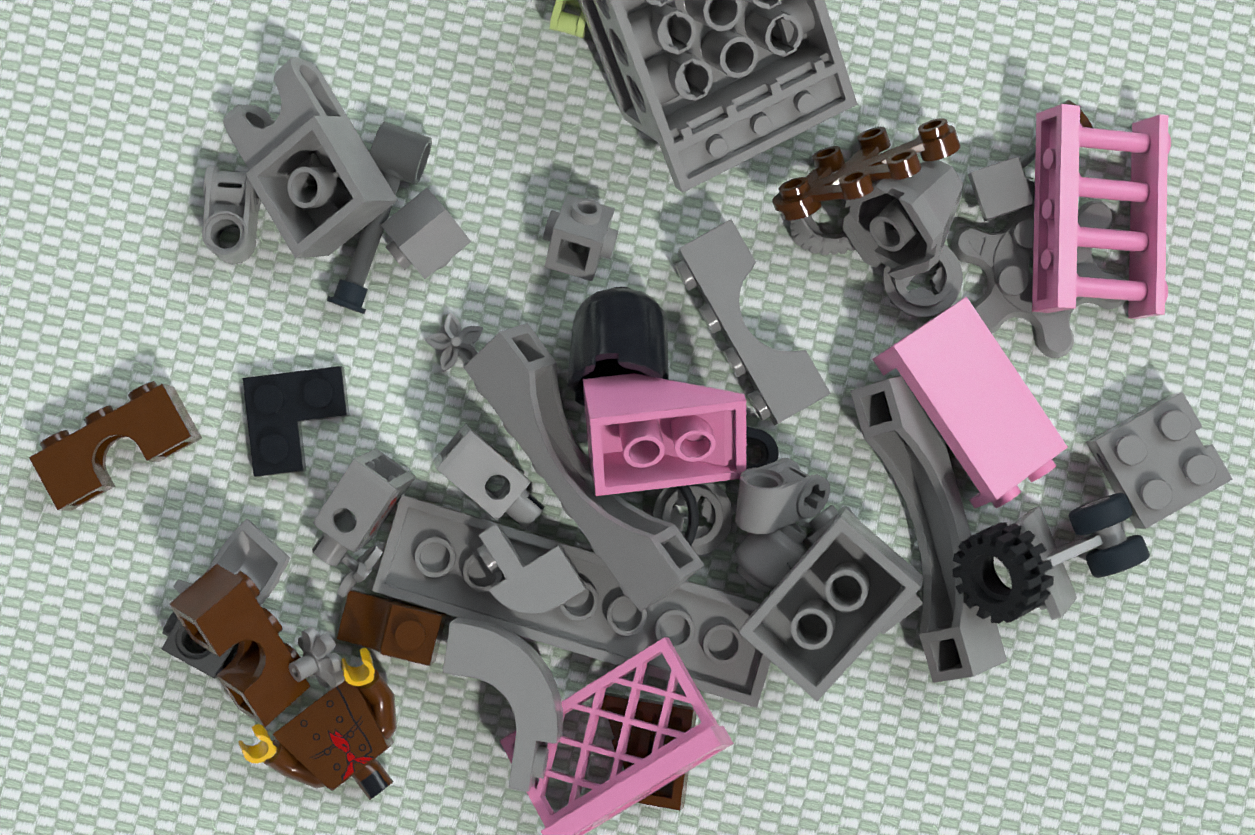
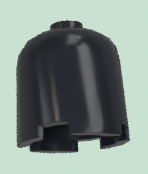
[567,287,669,406]

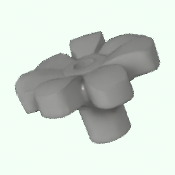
[289,627,345,688]

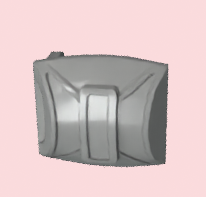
[173,519,290,606]

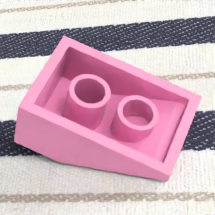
[583,373,746,496]

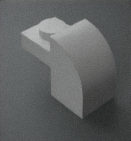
[477,524,586,614]

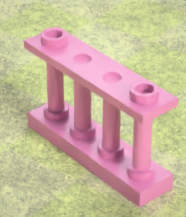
[1032,104,1171,319]

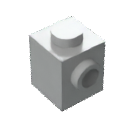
[381,188,471,279]

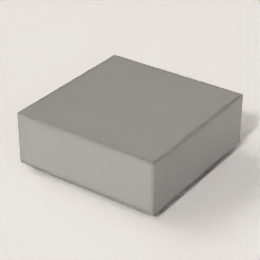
[968,156,1034,222]

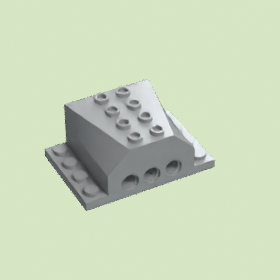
[578,0,858,192]

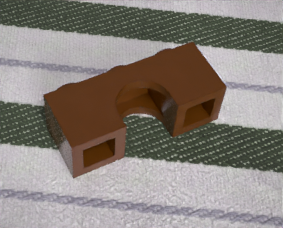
[29,381,202,511]
[169,564,311,727]

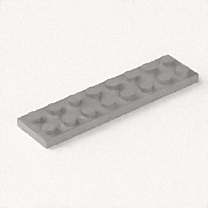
[372,495,771,708]

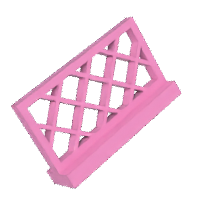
[500,637,734,835]

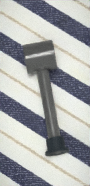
[327,121,432,314]

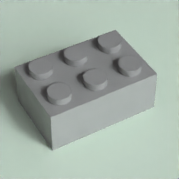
[738,508,923,702]

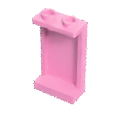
[873,297,1068,508]

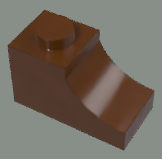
[337,589,447,666]

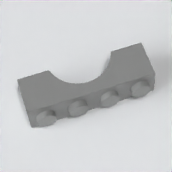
[674,219,831,426]

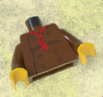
[238,648,397,800]

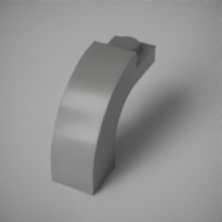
[442,617,563,792]

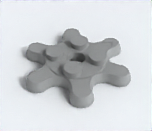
[951,178,1126,358]

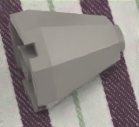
[842,160,963,280]

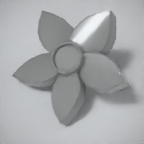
[424,312,483,372]
[337,546,384,598]

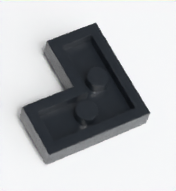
[242,366,350,477]

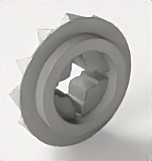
[882,244,963,318]
[653,482,733,556]

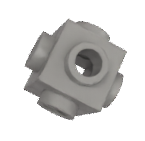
[543,194,619,281]

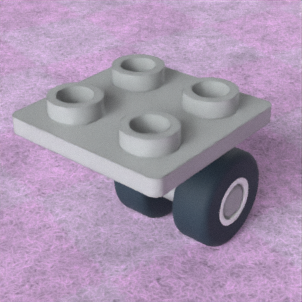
[1015,493,1150,620]

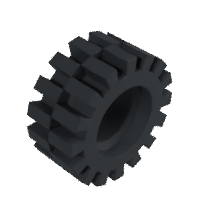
[952,522,1054,624]

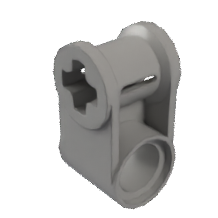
[202,165,261,264]
[735,458,830,534]

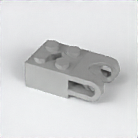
[223,57,398,259]

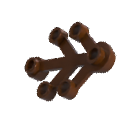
[772,118,961,221]

